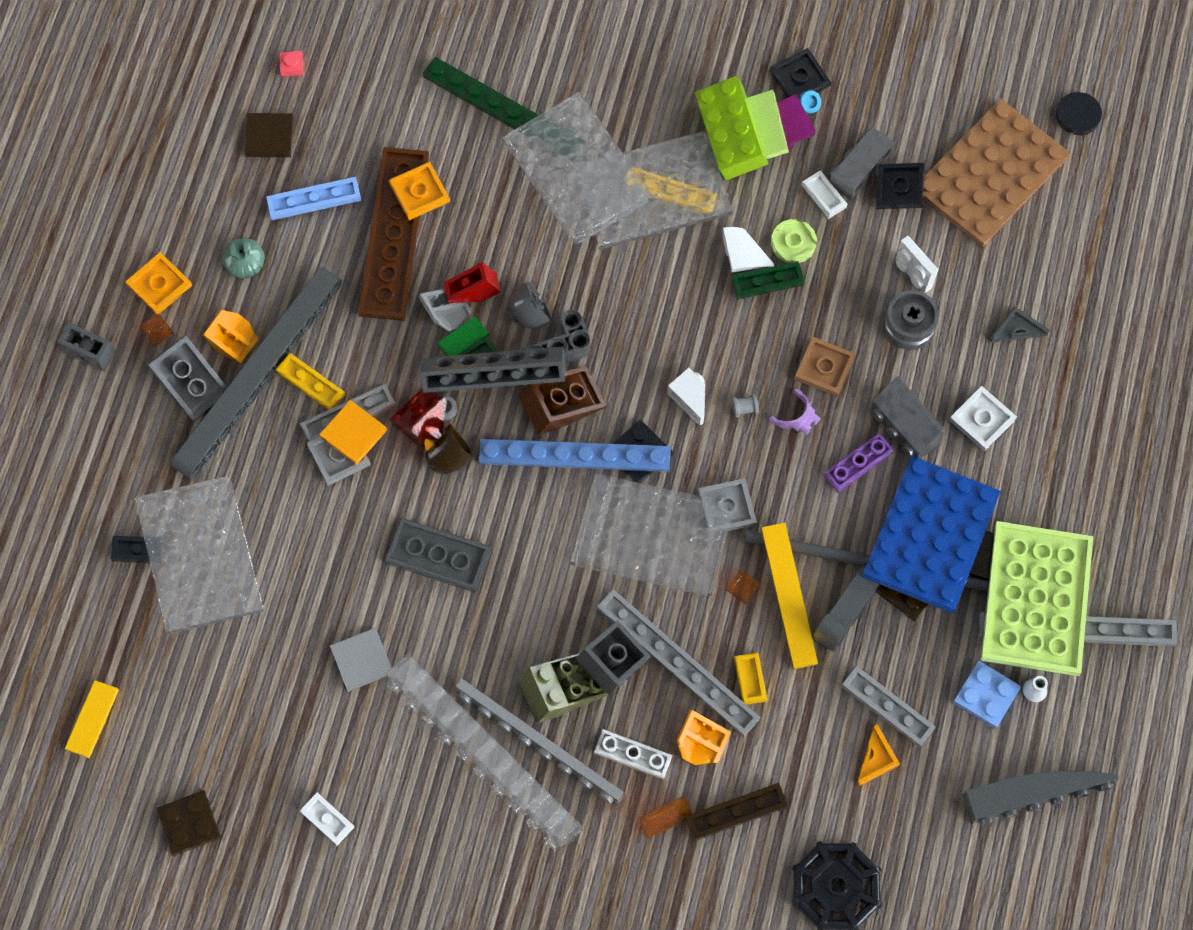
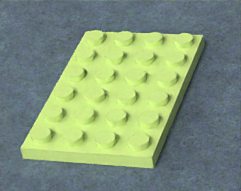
[981,521,1093,676]

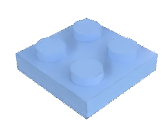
[953,661,1022,729]

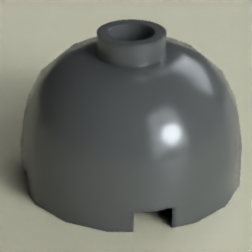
[508,281,552,329]

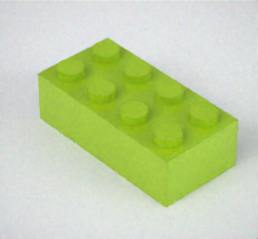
[695,76,769,181]

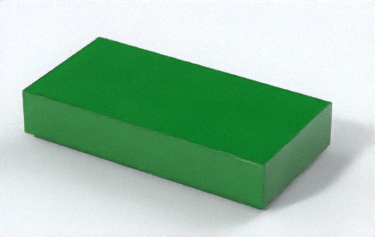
[438,316,489,356]

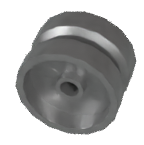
[883,290,939,350]

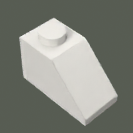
[667,368,705,426]

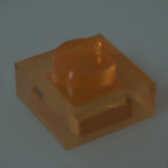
[140,314,174,347]

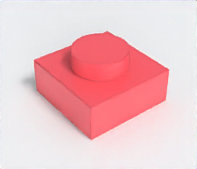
[279,51,304,76]

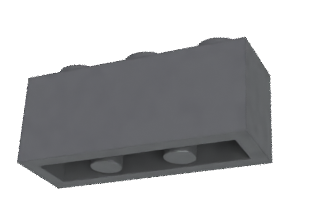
[829,127,894,200]

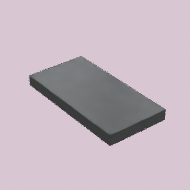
[384,518,492,593]

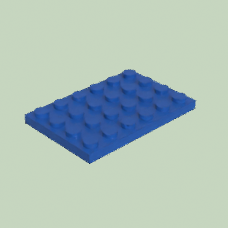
[862,456,1001,614]

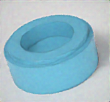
[798,90,821,114]

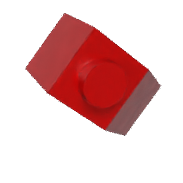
[444,262,501,303]

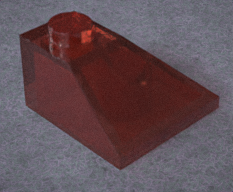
[389,388,447,449]

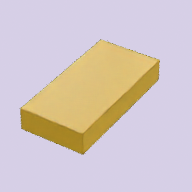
[734,653,767,705]

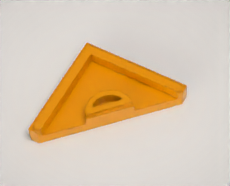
[857,724,900,786]

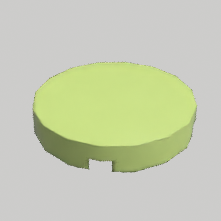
[771,219,817,263]

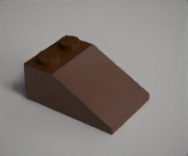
[518,366,606,435]

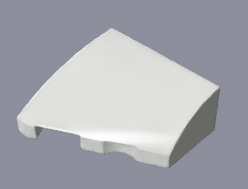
[722,227,774,273]

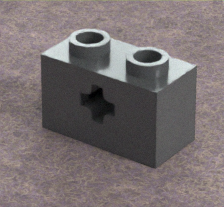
[57,322,115,371]

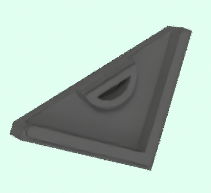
[989,306,1050,342]

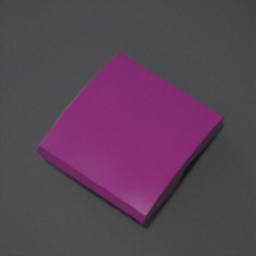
[777,94,816,150]

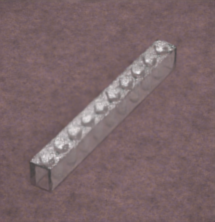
[386,653,583,852]

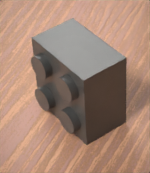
[576,620,651,695]

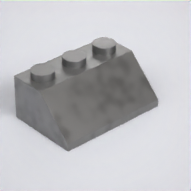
[871,376,944,459]

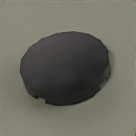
[1056,92,1102,135]

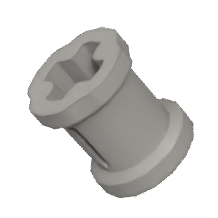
[732,393,759,418]

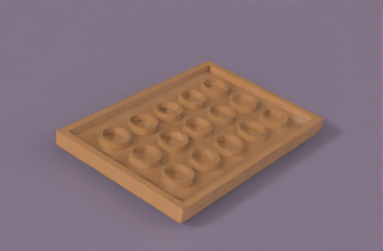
[924,99,1071,247]

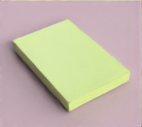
[747,90,789,159]

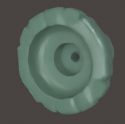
[222,238,265,279]

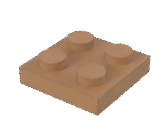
[794,336,856,397]

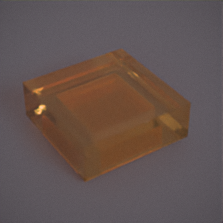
[726,570,760,604]

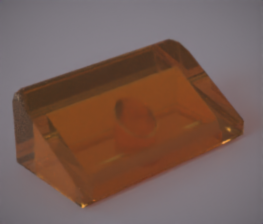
[640,796,692,838]

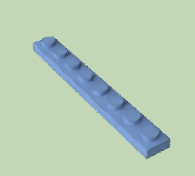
[479,439,671,472]

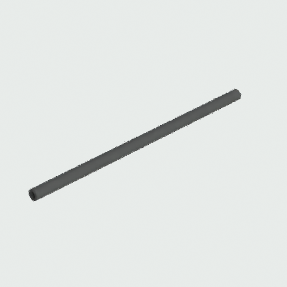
[745,530,989,593]

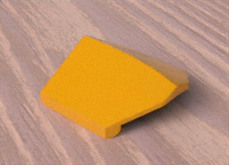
[203,310,258,364]
[677,710,731,765]

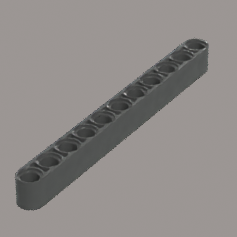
[171,268,342,480]

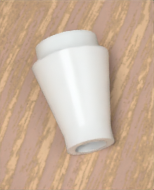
[1023,676,1048,702]

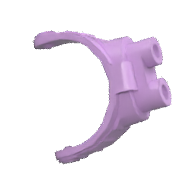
[769,389,821,435]

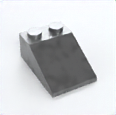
[147,336,227,420]

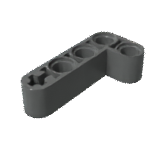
[518,310,590,363]
[813,563,881,652]

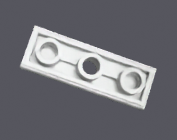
[594,729,673,780]

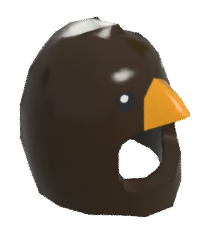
[424,424,473,474]

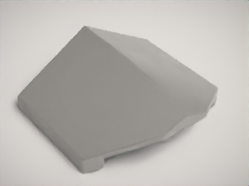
[419,288,471,332]

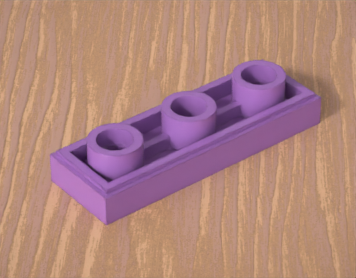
[823,433,894,493]

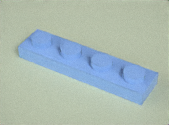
[266,177,361,220]

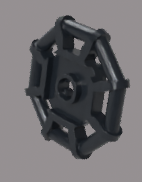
[792,841,883,930]

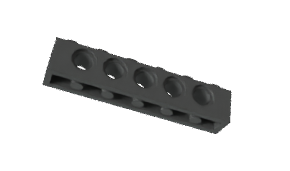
[420,347,566,393]

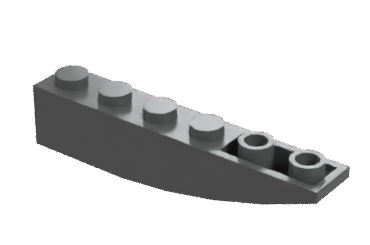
[962,771,1119,826]

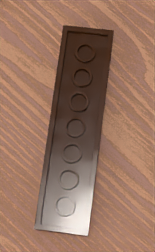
[358,147,429,321]

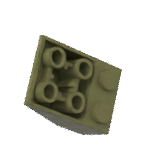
[518,653,608,723]

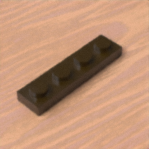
[685,783,788,841]

